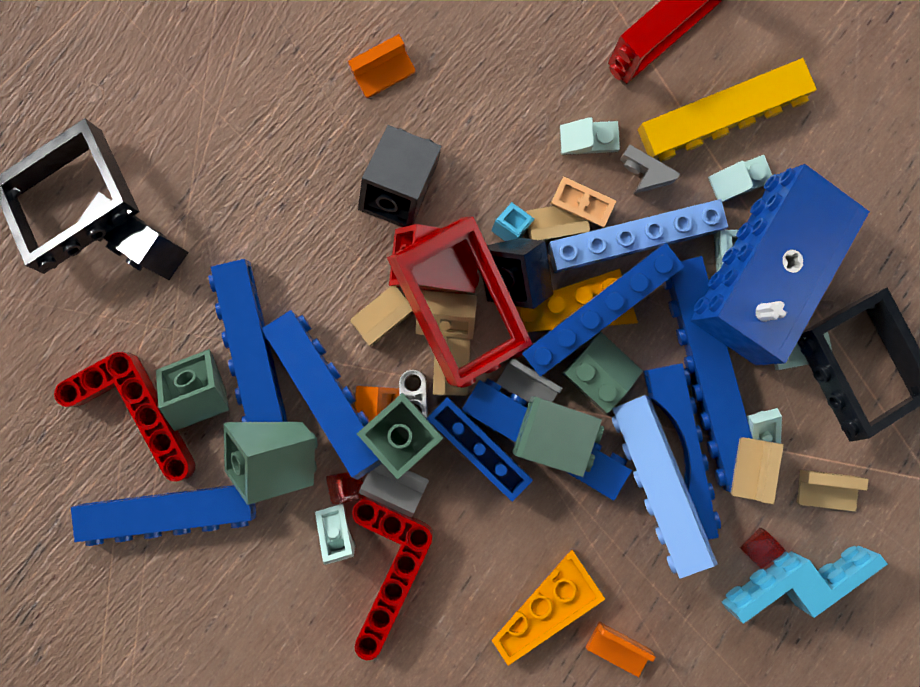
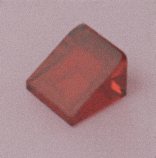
[326,471,366,504]
[740,527,786,569]

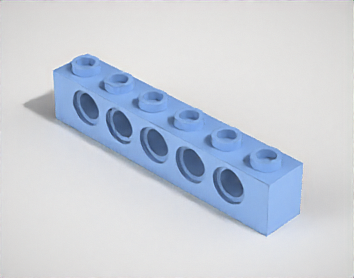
[547,199,728,274]

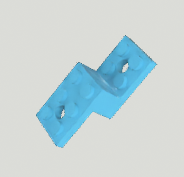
[722,546,888,624]

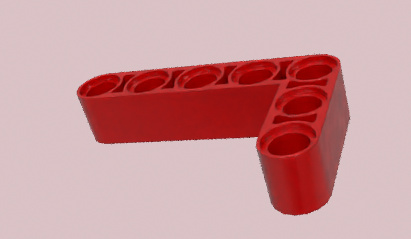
[54,352,196,482]
[352,497,433,660]

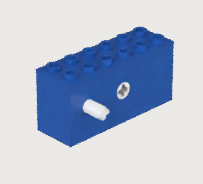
[690,164,870,365]

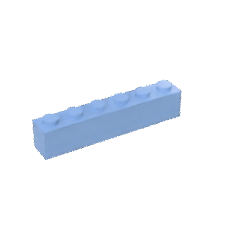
[612,395,718,579]

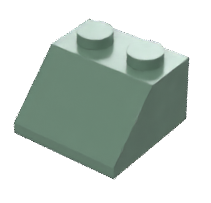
[561,332,643,414]
[156,349,229,431]
[357,393,443,480]

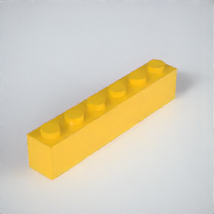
[637,58,817,162]

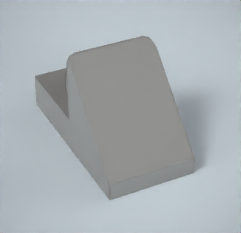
[620,145,680,194]

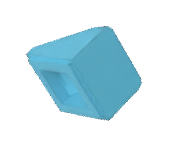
[492,202,534,241]

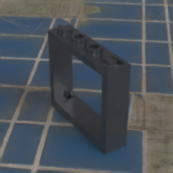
[0,118,140,274]
[797,287,920,442]

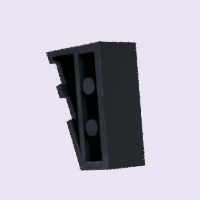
[79,192,189,280]

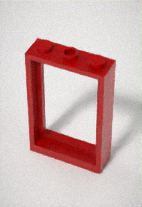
[608,0,723,84]
[387,216,532,388]

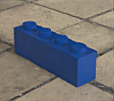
[426,397,533,502]

